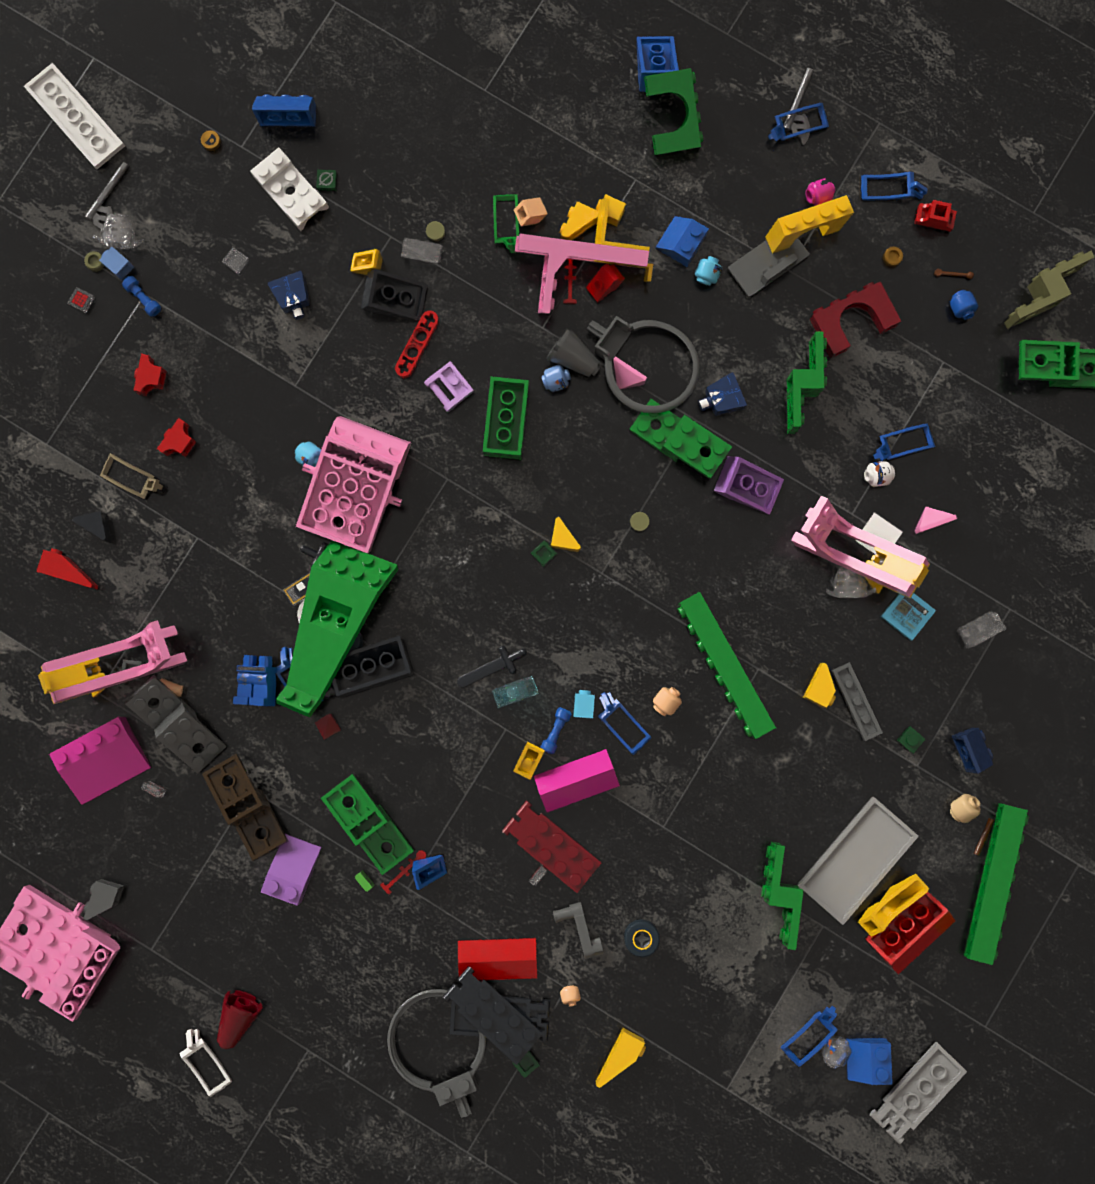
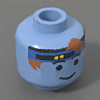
[542,365,571,392]

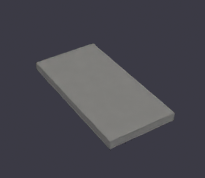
[797,797,918,925]

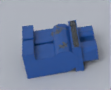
[233,655,277,706]

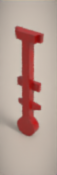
[563,259,576,304]
[380,850,426,895]

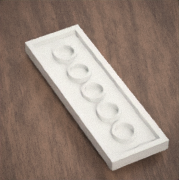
[24,63,125,169]

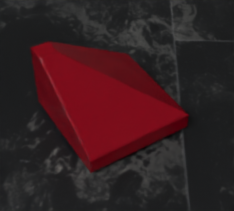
[315,713,341,740]

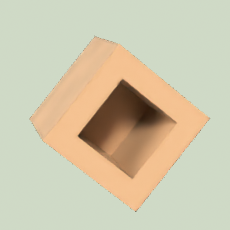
[514,197,547,227]

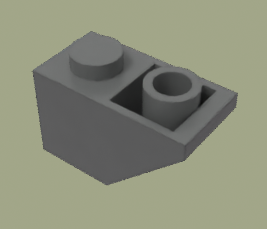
[83,879,124,920]

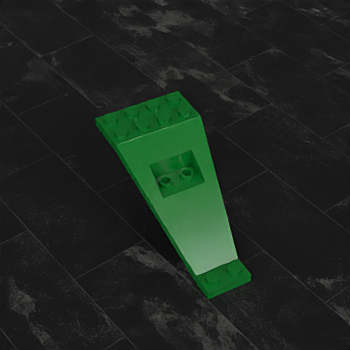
[276,540,399,718]

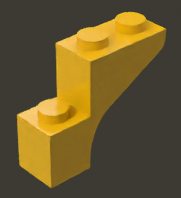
[559,194,626,241]
[858,874,929,937]

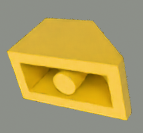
[803,663,836,708]

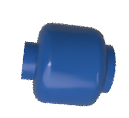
[950,290,978,320]

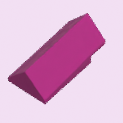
[534,749,620,812]

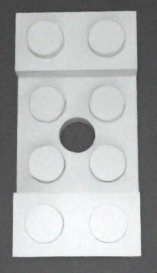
[250,148,329,231]

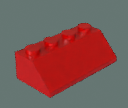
[866,892,955,974]

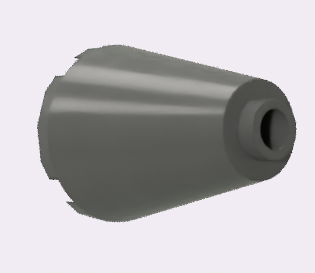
[546,327,600,377]

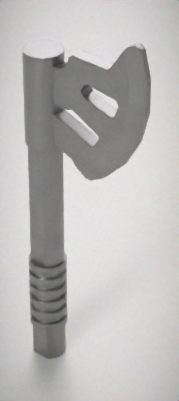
[784,68,813,145]
[85,162,129,237]

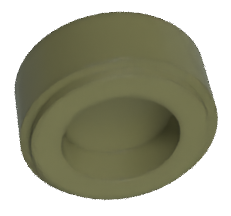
[426,221,445,242]
[84,251,104,272]
[630,512,649,532]

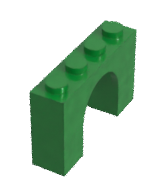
[644,68,703,155]

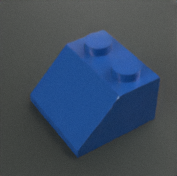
[655,216,709,267]
[846,1038,892,1085]

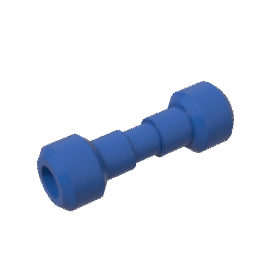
[122,276,161,317]
[541,707,572,754]

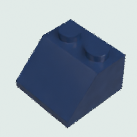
[952,728,993,774]

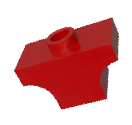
[914,200,957,232]
[586,264,625,302]
[134,354,167,396]
[157,418,196,457]

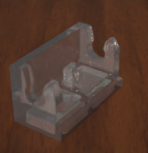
[401,238,444,264]
[957,611,1007,648]

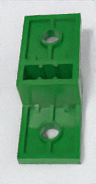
[787,332,827,434]
[1019,340,1095,388]
[629,399,732,479]
[321,774,414,875]
[761,842,804,950]

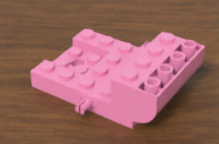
[296,416,411,553]
[0,885,120,1022]

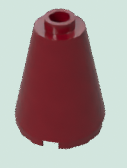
[217,990,262,1049]

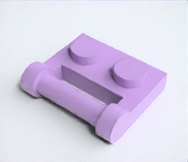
[424,361,474,412]

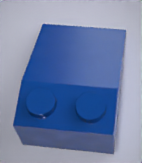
[637,36,679,92]

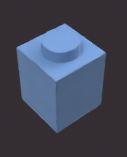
[99,247,134,280]

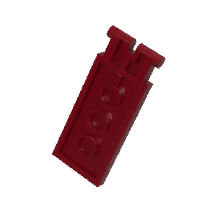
[502,800,601,893]

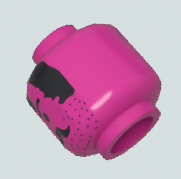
[805,178,835,206]

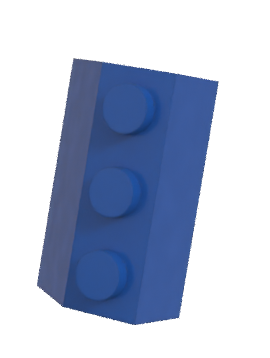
[252,94,316,126]

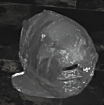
[93,213,144,249]
[826,566,877,598]

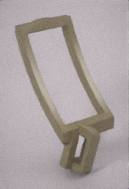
[100,453,163,499]

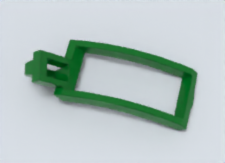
[493,194,519,254]

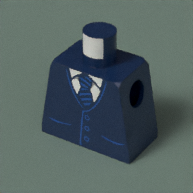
[268,271,310,320]
[698,372,747,415]

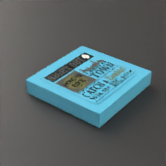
[881,593,936,641]

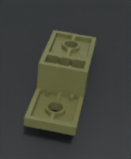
[1004,251,1095,329]

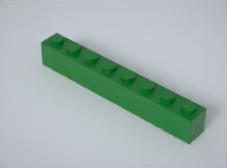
[677,592,776,739]
[964,803,1029,965]

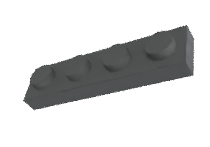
[831,662,883,741]

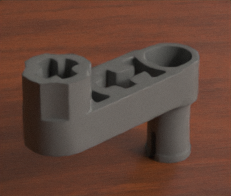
[553,902,604,959]

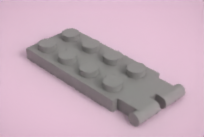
[870,1042,967,1144]

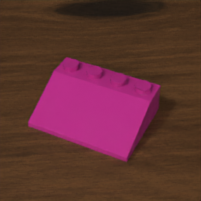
[49,717,151,805]

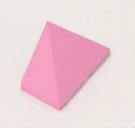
[613,357,647,389]
[915,507,957,534]

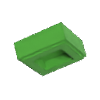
[355,870,374,892]

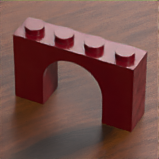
[810,282,901,359]

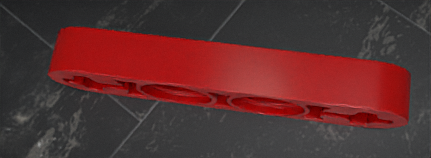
[395,311,439,379]

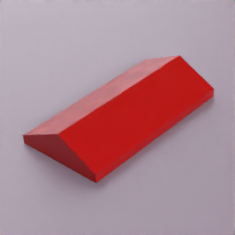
[458,938,537,980]

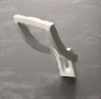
[180,1029,232,1097]

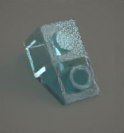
[492,676,539,708]

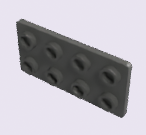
[728,238,809,297]

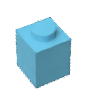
[573,690,595,718]

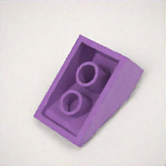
[714,456,784,515]
[261,834,322,906]

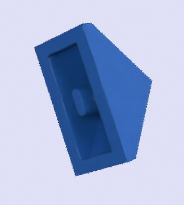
[412,855,447,890]

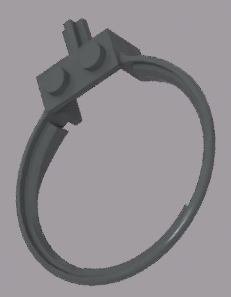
[586,316,700,413]
[387,989,486,1118]

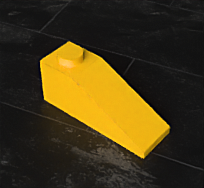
[596,1028,646,1088]

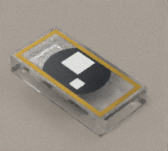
[283,573,310,606]

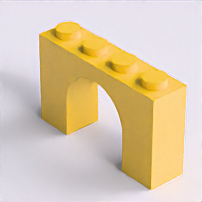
[766,195,854,254]

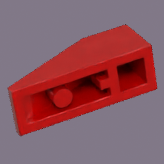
[36,548,98,589]

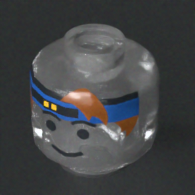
[822,1037,852,1068]

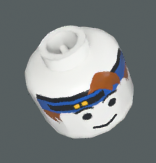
[864,461,895,487]

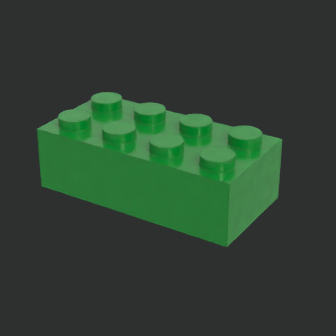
[483,377,529,460]

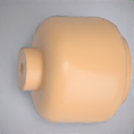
[560,985,581,1007]

